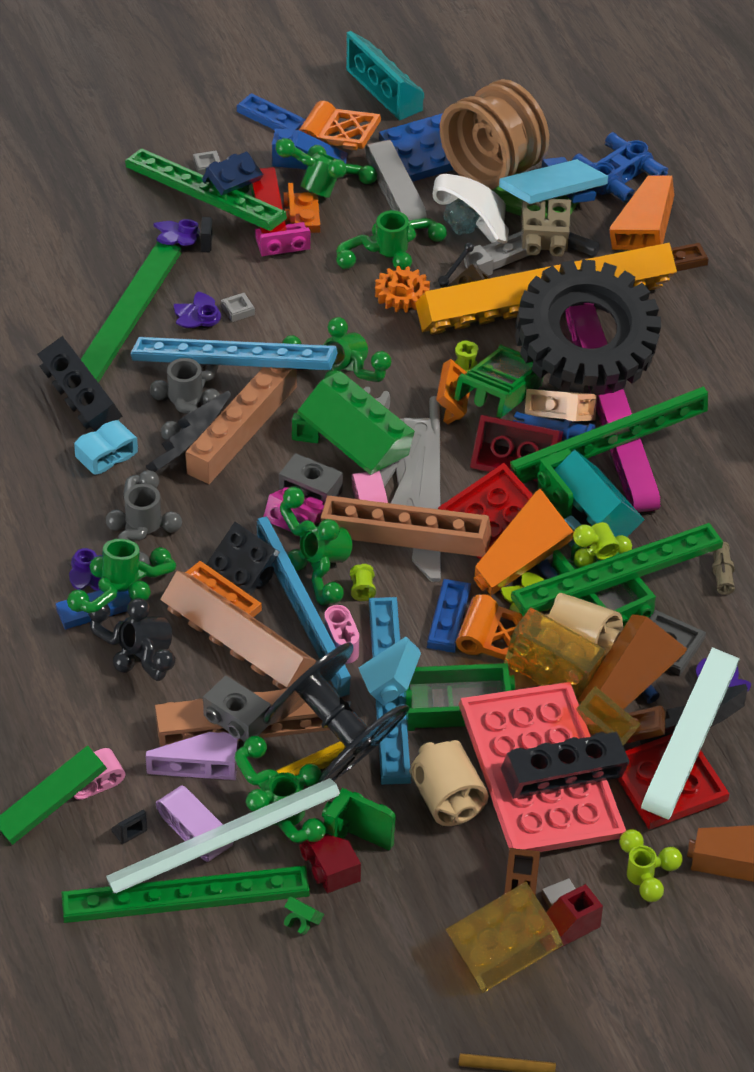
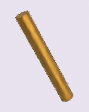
[459,1053,556,1072]

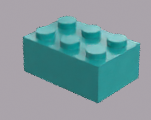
[554,450,645,537]

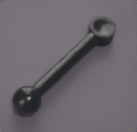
[438,242,474,287]

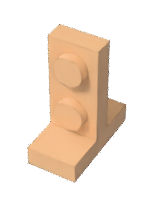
[525,389,597,421]

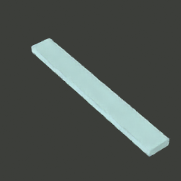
[106,778,340,893]

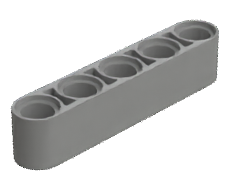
[365,140,427,220]

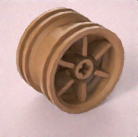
[440,79,549,189]

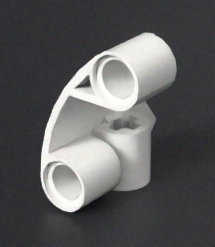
[433,174,509,244]

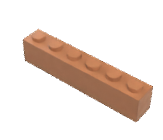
[186,367,297,484]
[321,495,492,557]
[160,571,316,689]
[155,688,330,747]

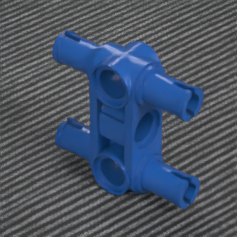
[572,132,668,203]

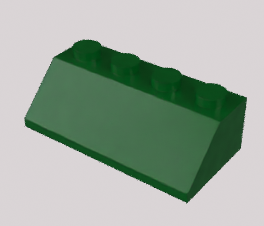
[297,371,415,475]

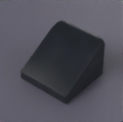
[111,809,147,844]

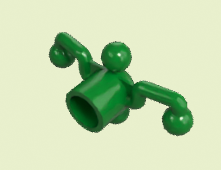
[275,138,378,198]
[336,210,447,270]
[282,317,392,382]
[280,487,352,606]
[67,539,177,613]
[234,736,326,843]

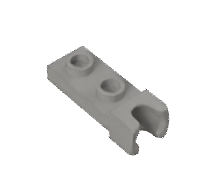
[464,231,529,275]

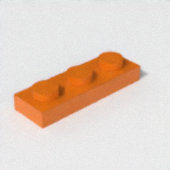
[185,561,262,617]

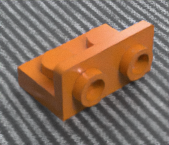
[283,183,320,233]
[436,359,470,425]

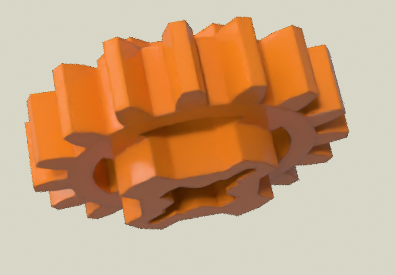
[375,266,430,313]

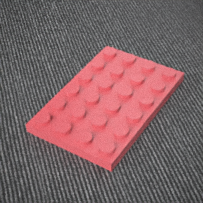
[458,682,626,852]

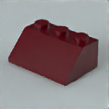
[470,415,563,482]

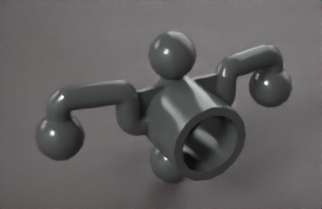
[150,358,220,440]
[105,470,182,565]

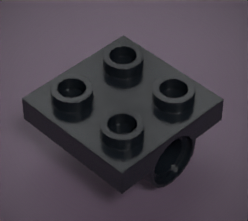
[206,522,280,596]

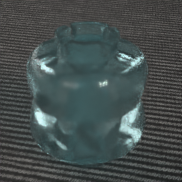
[443,199,479,235]

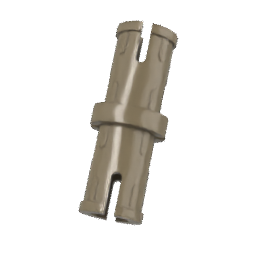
[712,541,735,595]

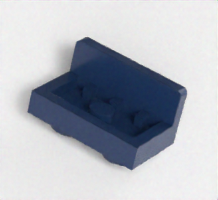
[201,152,263,196]

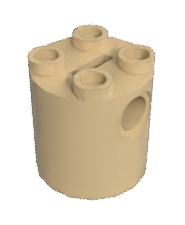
[540,593,623,666]
[409,740,489,826]

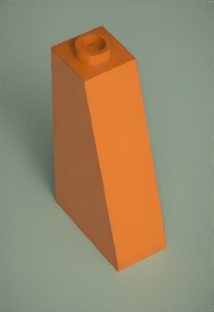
[610,176,675,250]
[474,489,574,596]

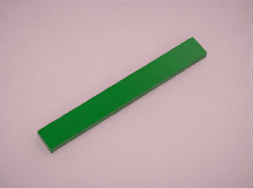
[125,148,287,231]
[81,241,181,383]
[510,386,708,483]
[511,523,723,617]
[61,865,310,923]

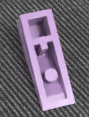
[146,732,239,780]

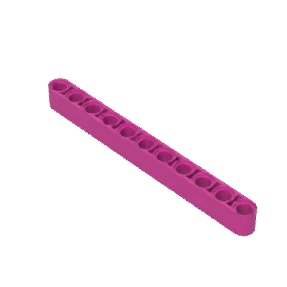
[565,303,660,513]

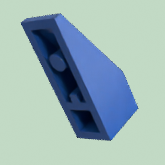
[272,128,348,169]

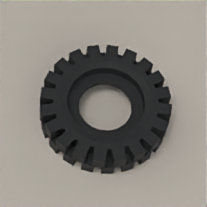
[515,260,661,395]

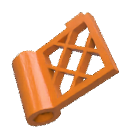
[299,101,381,150]
[456,594,545,671]

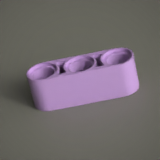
[156,785,233,862]

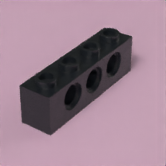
[37,336,123,432]
[501,732,630,799]

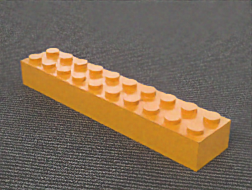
[415,243,677,334]

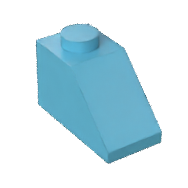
[358,637,421,705]

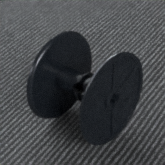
[263,642,410,783]

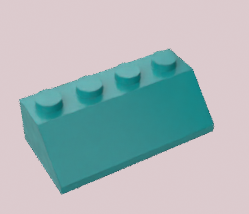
[346,31,424,121]

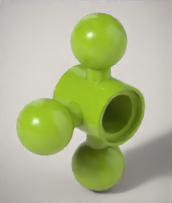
[573,522,632,568]
[619,829,682,902]

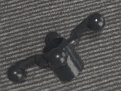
[88,598,176,681]

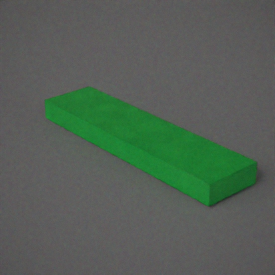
[0,745,107,845]

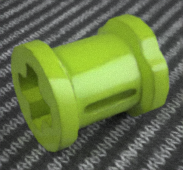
[455,341,479,372]
[350,564,376,601]

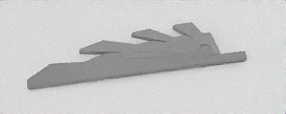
[379,396,441,582]

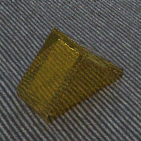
[576,686,641,745]

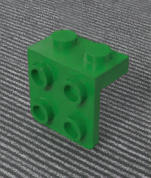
[537,449,573,519]
[322,788,396,850]

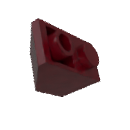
[299,833,361,894]
[532,884,603,953]

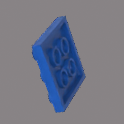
[379,113,454,182]

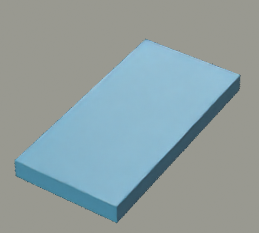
[499,159,608,204]

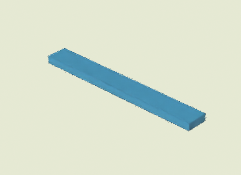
[130,337,338,370]
[257,516,351,697]
[369,597,411,784]

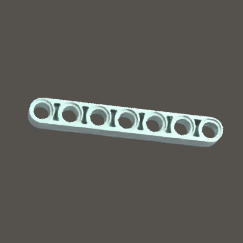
[641,647,740,820]

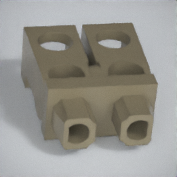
[521,199,571,256]

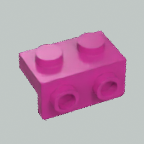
[255,222,311,256]
[263,488,324,531]

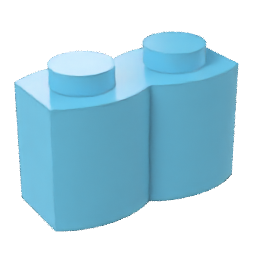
[74,420,138,475]

